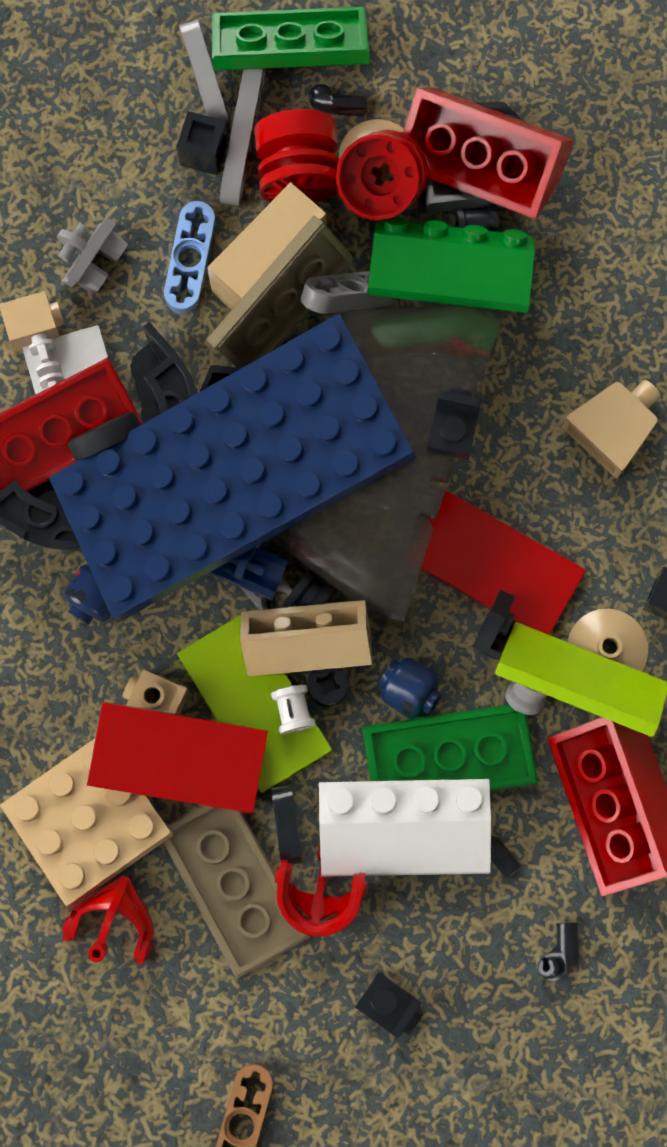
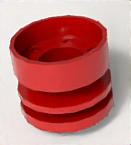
[254,109,339,202]
[335,129,429,221]

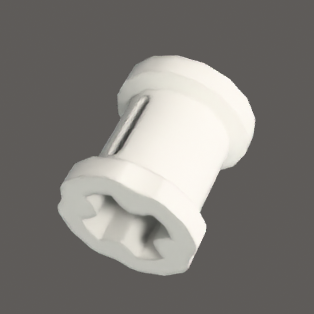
[271,685,316,734]

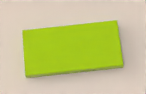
[177,611,332,794]
[494,622,667,737]

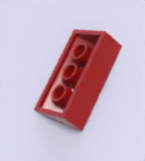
[403,87,574,219]
[547,717,667,897]

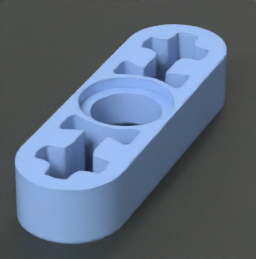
[164,201,216,314]

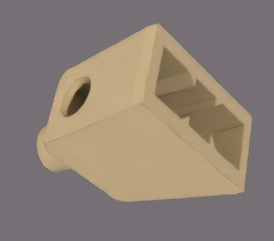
[562,380,661,479]

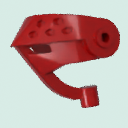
[275,844,367,936]
[62,876,154,965]

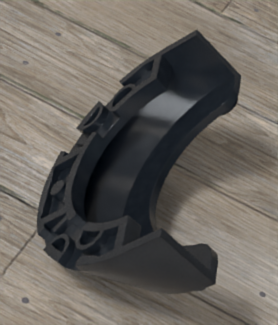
[0,322,198,551]

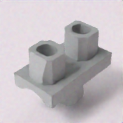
[57,217,128,293]

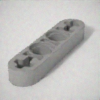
[220,68,266,206]

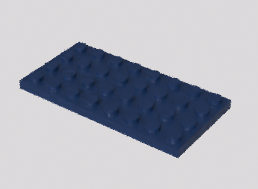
[49,313,417,623]

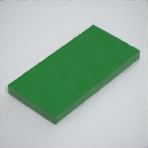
[212,7,370,70]
[362,704,538,792]

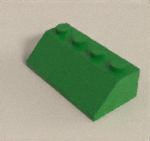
[367,216,535,313]

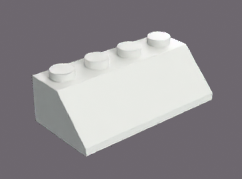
[319,779,491,877]

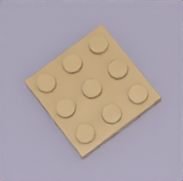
[0,738,173,909]

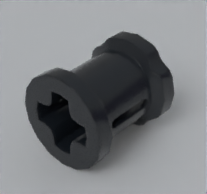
[455,203,499,232]

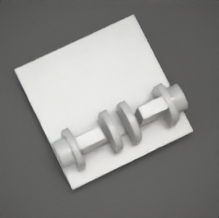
[22,325,108,394]

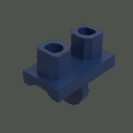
[209,547,289,601]

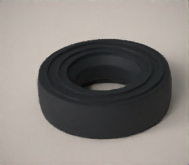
[68,411,140,461]

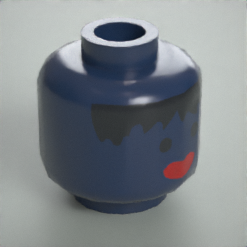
[64,565,111,624]
[378,657,442,719]

